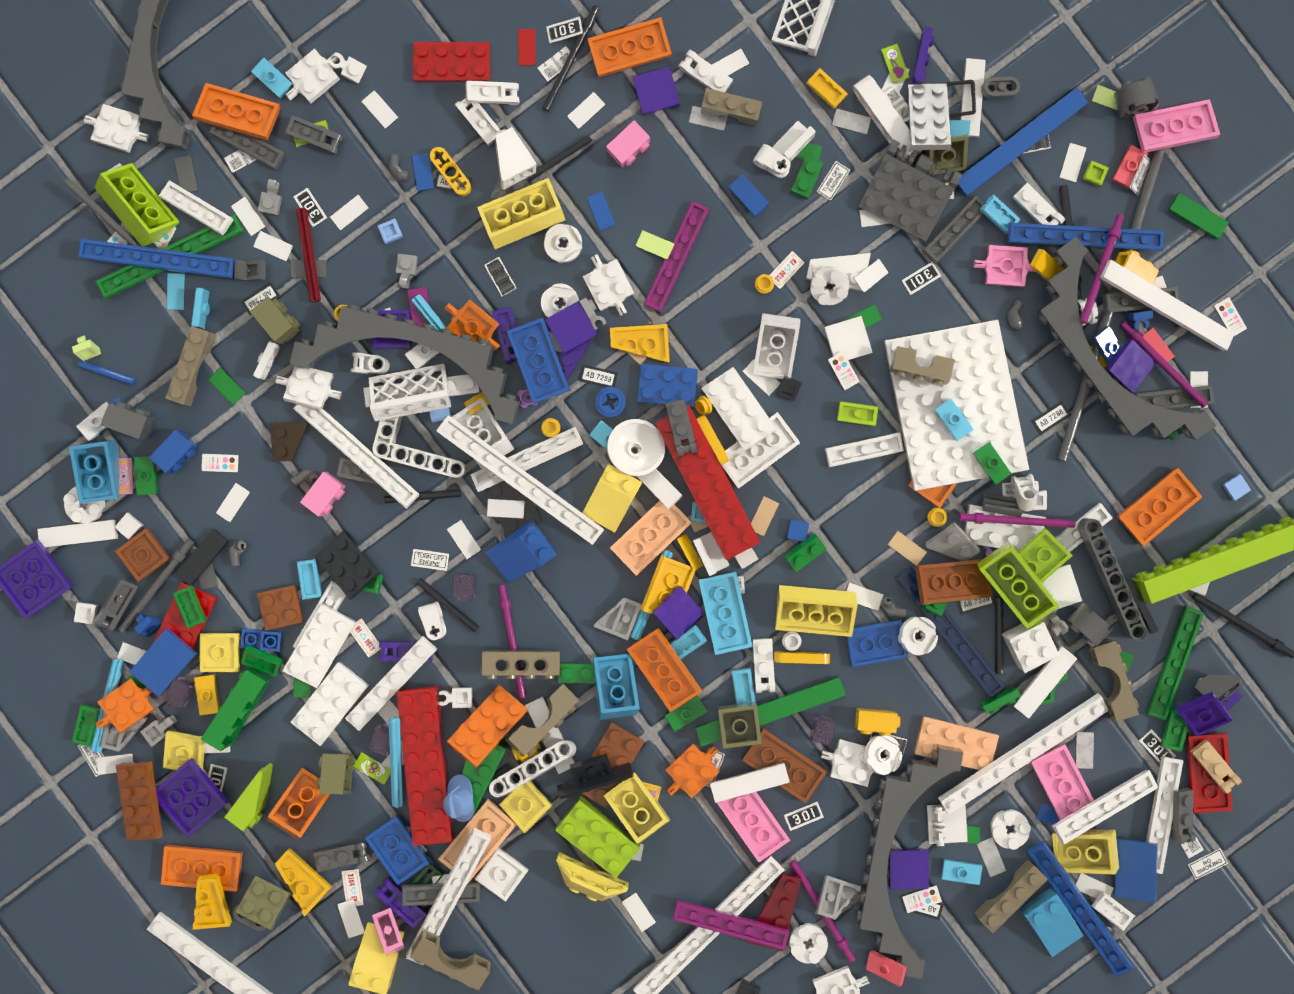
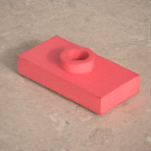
[1112,145,1148,189]
[866,950,906,987]

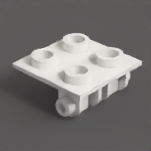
[927,804,967,846]

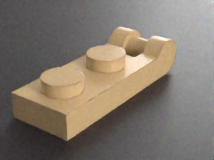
[1190,739,1242,794]

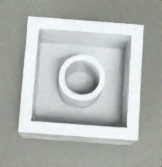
[1002,620,1059,673]

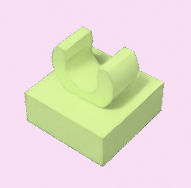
[72,336,101,361]

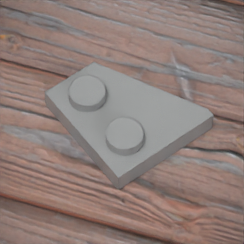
[925,522,980,561]
[594,597,642,640]
[100,717,148,752]
[815,875,861,920]

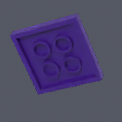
[0,540,74,620]
[156,758,230,838]

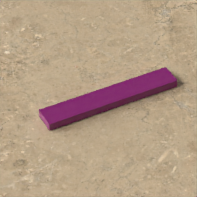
[644,201,710,313]
[672,899,790,950]

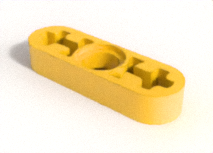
[430,147,471,197]
[696,415,729,465]
[774,651,830,664]

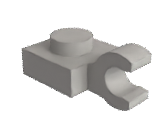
[258,179,282,216]
[396,254,418,289]
[579,298,606,330]
[1047,613,1069,636]
[140,715,178,747]

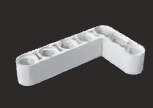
[373,416,467,478]

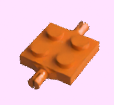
[444,299,500,351]
[95,679,155,733]
[666,743,720,798]

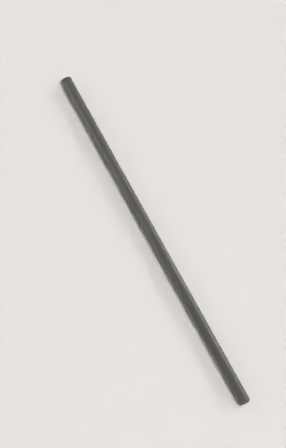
[1057,150,1165,462]

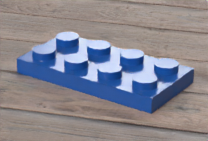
[507,318,570,404]

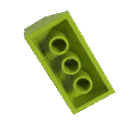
[94,163,180,247]

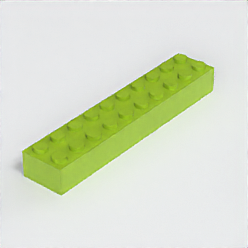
[1131,517,1294,604]

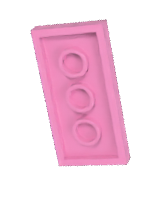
[1133,99,1220,153]
[1030,743,1094,821]
[717,792,790,862]

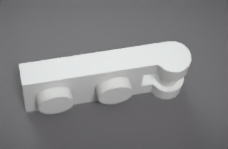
[678,50,733,92]
[465,81,520,105]
[455,95,501,146]
[1012,183,1065,225]
[752,638,775,693]

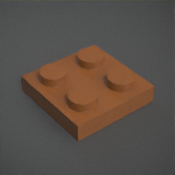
[115,528,171,582]
[257,585,305,631]

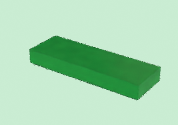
[1168,193,1229,240]

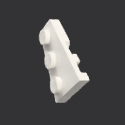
[806,253,871,291]

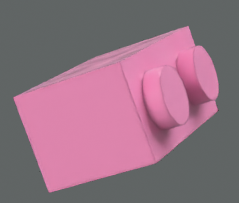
[606,120,650,168]
[300,472,346,516]
[372,908,404,956]

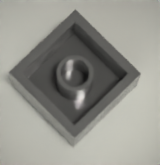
[100,401,155,439]

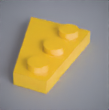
[610,324,670,363]
[275,848,332,917]
[193,874,232,930]

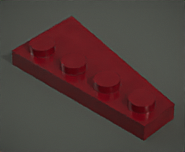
[745,872,801,951]

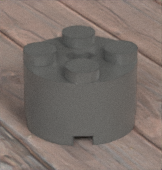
[1114,77,1160,120]
[1066,603,1113,648]

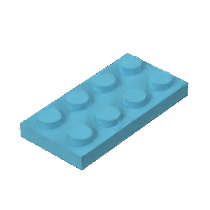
[698,571,753,655]

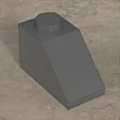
[1194,674,1243,703]

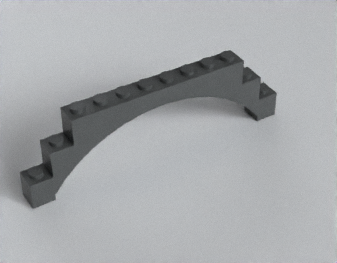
[120,0,191,151]
[1038,236,1216,440]
[290,303,521,424]
[856,744,963,979]

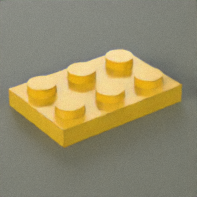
[640,555,696,614]

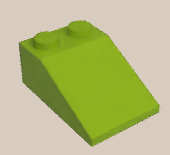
[224,763,273,831]

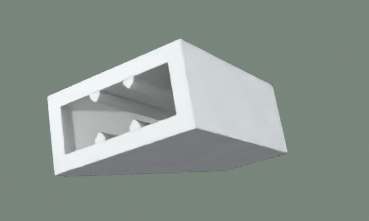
[495,127,537,190]

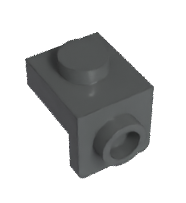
[234,260,266,282]

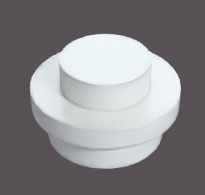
[782,631,801,651]

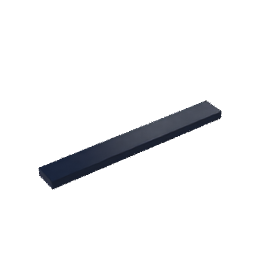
[895,566,1006,699]

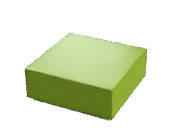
[1082,160,1109,187]

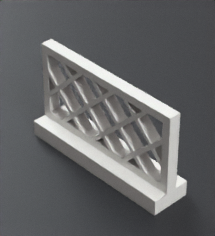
[772,0,835,57]
[369,364,451,421]

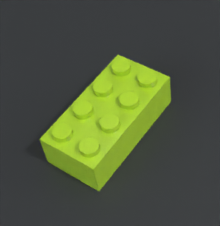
[977,541,1060,629]
[555,795,640,878]

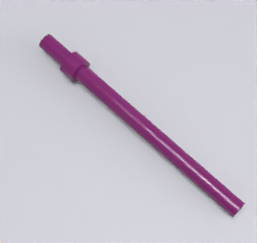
[1080,214,1124,324]
[1120,321,1208,408]
[959,512,1076,528]
[498,585,526,699]
[789,860,856,963]

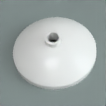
[607,419,665,476]

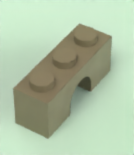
[701,88,762,127]
[889,346,955,387]

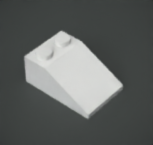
[753,313,800,379]
[452,398,514,469]

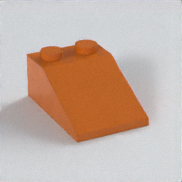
[267,768,330,840]

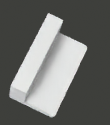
[772,121,816,162]
[693,532,729,576]

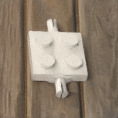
[286,48,340,103]
[84,104,150,153]
[583,254,635,316]
[276,366,342,410]
[821,739,883,787]
[812,965,870,994]

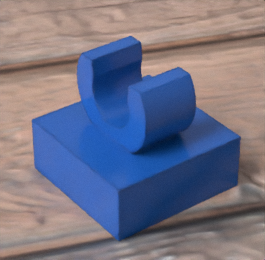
[1127,309,1153,330]
[134,613,162,637]

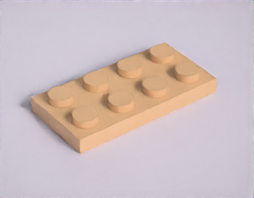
[610,501,692,576]
[914,716,999,770]
[438,799,516,884]

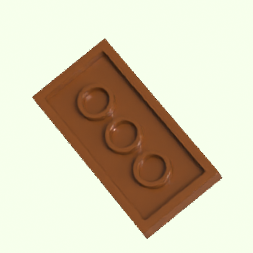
[915,559,993,605]
[582,721,645,808]
[742,728,827,804]
[116,761,163,841]

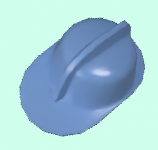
[443,774,474,822]

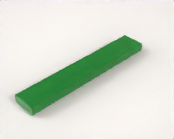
[1146,606,1204,721]

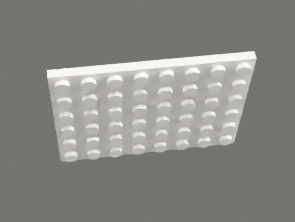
[884,320,1029,491]

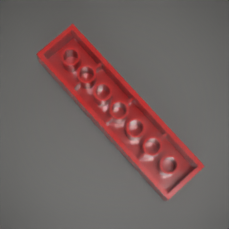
[655,405,761,561]
[397,685,455,846]

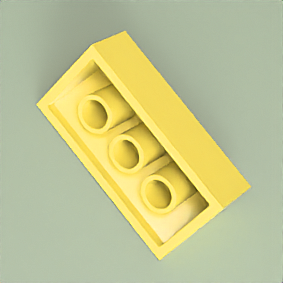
[477,178,566,249]
[775,585,858,637]

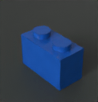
[149,429,198,474]

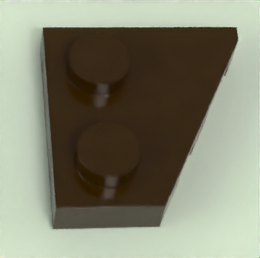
[270,422,309,462]

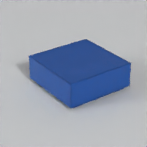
[786,519,810,542]

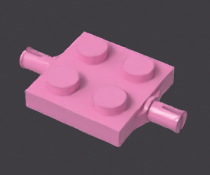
[973,245,1036,287]

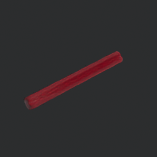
[296,208,321,302]

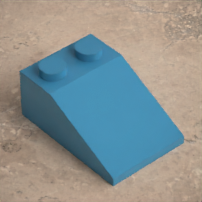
[69,440,119,504]
[593,654,640,720]
[1019,888,1084,957]

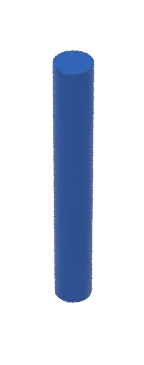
[78,360,136,386]

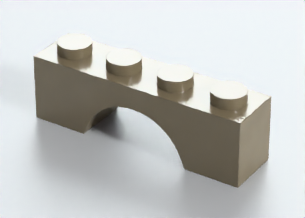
[165,326,216,406]
[1088,639,1139,722]
[506,684,579,757]
[974,860,1048,933]
[410,929,491,991]

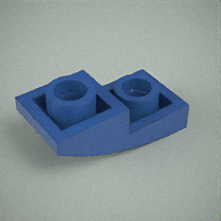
[729,173,770,217]
[240,628,282,652]

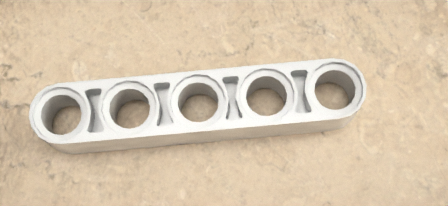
[852,75,922,163]
[489,740,576,797]

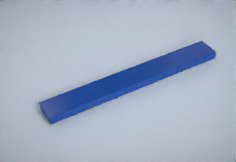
[957,88,1089,197]
[1007,223,1165,251]
[78,239,235,279]
[1027,841,1133,977]

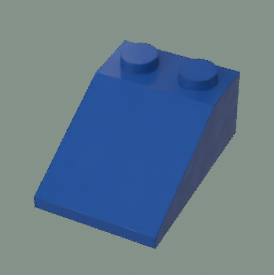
[486,519,557,582]

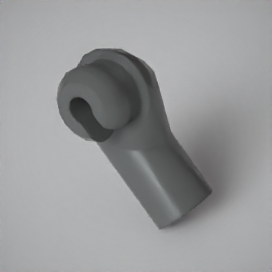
[389,154,408,181]
[1007,300,1024,330]
[291,469,320,486]
[229,540,247,567]
[881,596,906,618]

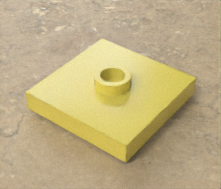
[200,633,240,672]
[163,731,205,770]
[499,781,553,833]

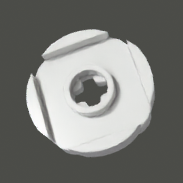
[544,224,582,263]
[810,266,849,305]
[541,284,579,317]
[63,487,105,523]
[898,617,938,655]
[863,735,902,775]
[990,809,1031,850]
[789,923,828,964]

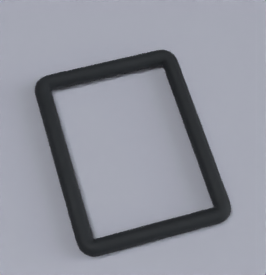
[937,80,976,117]

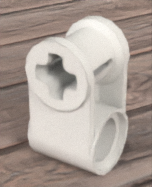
[753,144,790,178]
[351,353,390,374]
[1011,474,1038,511]
[418,602,446,640]

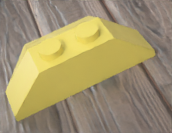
[556,852,629,901]

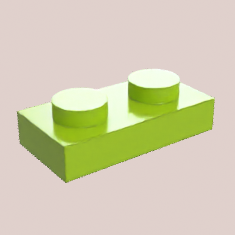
[837,401,878,426]

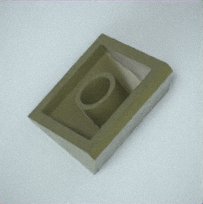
[924,134,969,176]

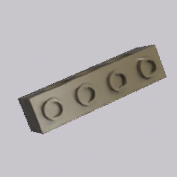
[481,650,560,679]

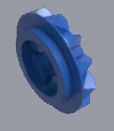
[595,387,626,417]

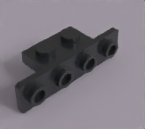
[557,753,634,799]

